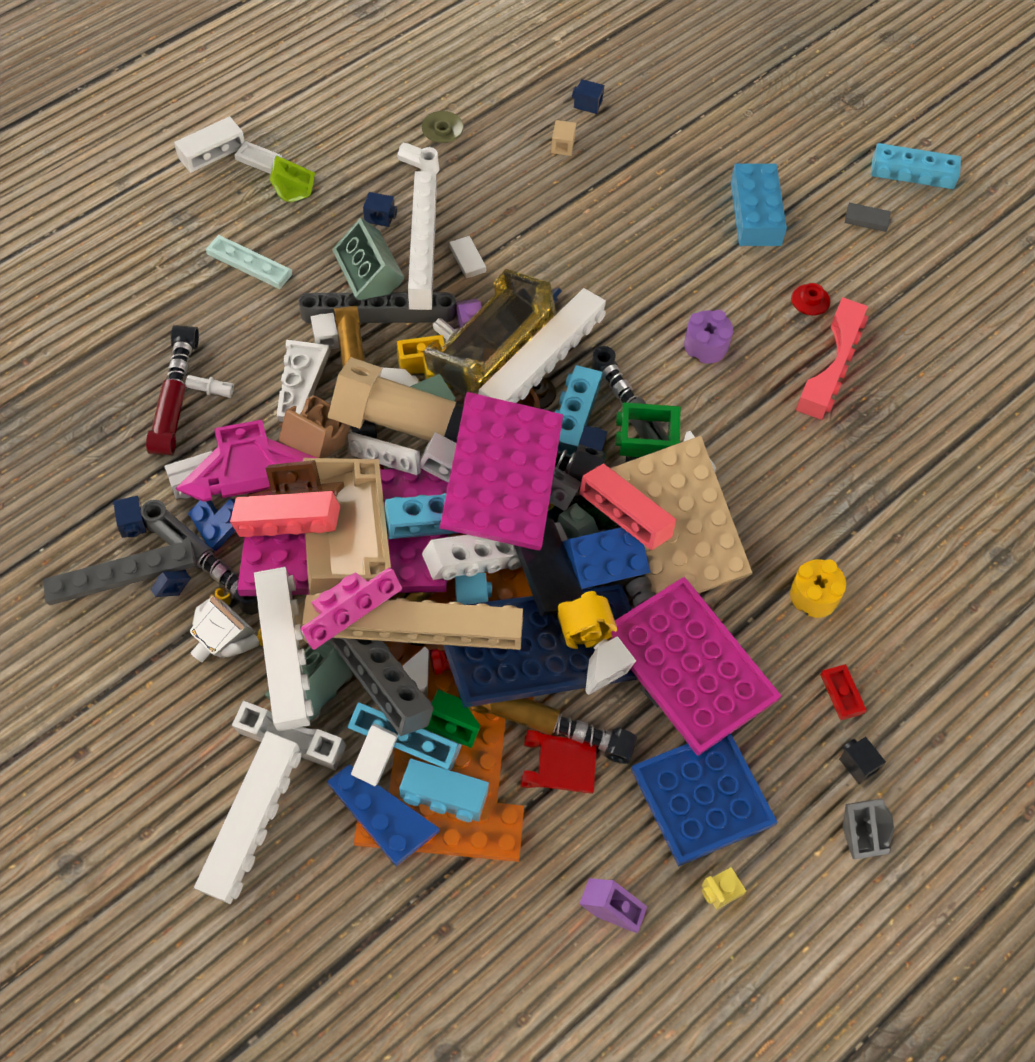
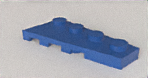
[327,764,440,867]

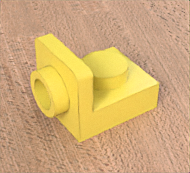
[702,867,746,910]

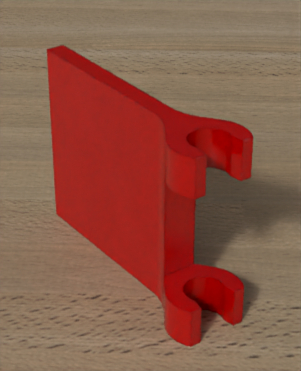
[520,730,597,794]

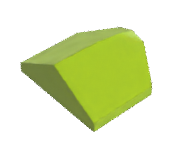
[270,155,315,202]

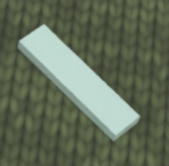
[206,235,292,289]

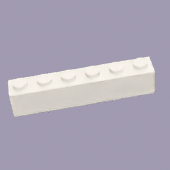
[254,567,314,731]
[194,731,302,904]

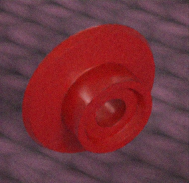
[791,283,831,316]

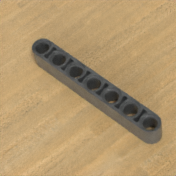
[299,292,456,323]

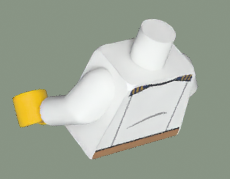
[190,588,263,662]

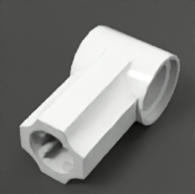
[397,142,439,174]

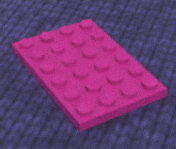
[440,392,563,551]
[608,577,782,756]

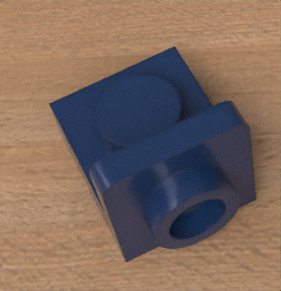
[151,570,191,597]

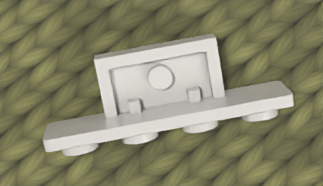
[348,432,421,475]

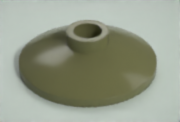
[422,111,463,143]

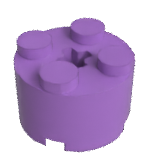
[684,310,733,363]

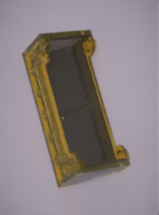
[423,269,556,397]

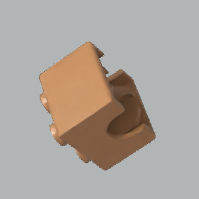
[279,395,350,458]

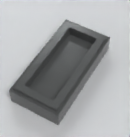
[844,202,891,232]

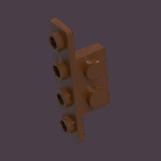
[246,460,345,497]

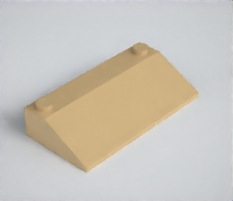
[303,458,391,595]

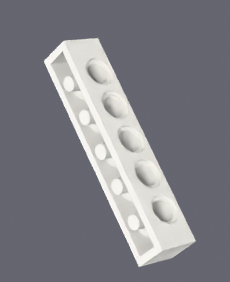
[422,522,568,580]

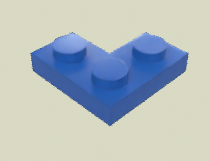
[188,498,236,551]

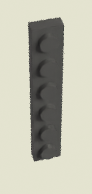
[43,540,197,605]

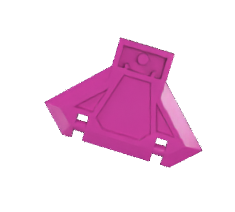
[176,420,316,502]

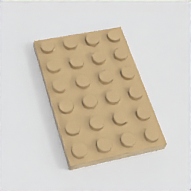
[610,436,753,594]

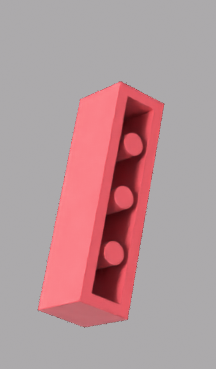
[579,463,677,551]
[230,491,340,537]

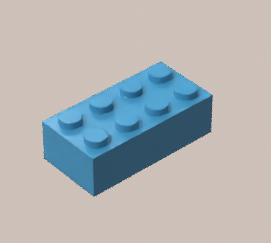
[731,164,787,246]

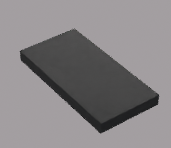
[514,519,583,616]

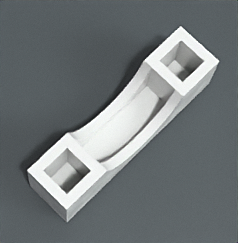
[232,701,346,770]

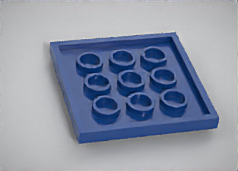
[631,734,778,867]

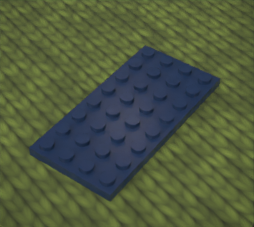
[443,584,638,708]

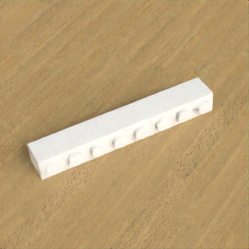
[408,171,437,310]
[478,288,606,403]

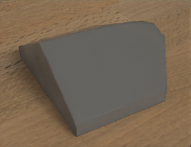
[843,799,894,860]

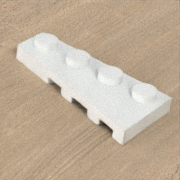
[277,340,331,422]

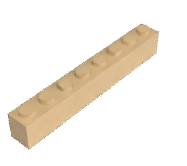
[302,593,523,650]

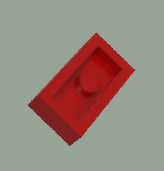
[820,664,867,721]

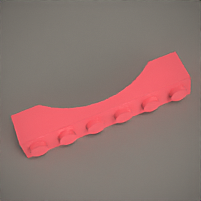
[796,297,869,420]

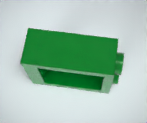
[615,402,681,457]

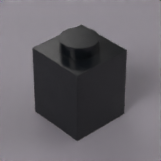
[839,736,886,785]

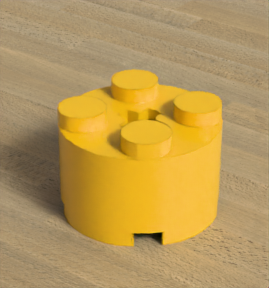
[790,559,846,618]
[558,591,617,649]

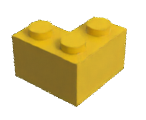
[397,335,450,389]

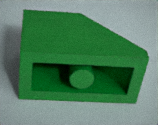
[424,689,481,748]

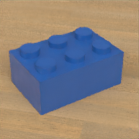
[562,527,650,589]

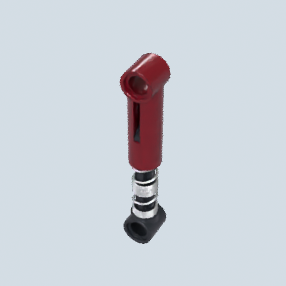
[146,325,199,456]

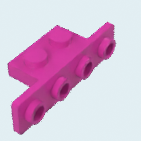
[301,568,402,650]

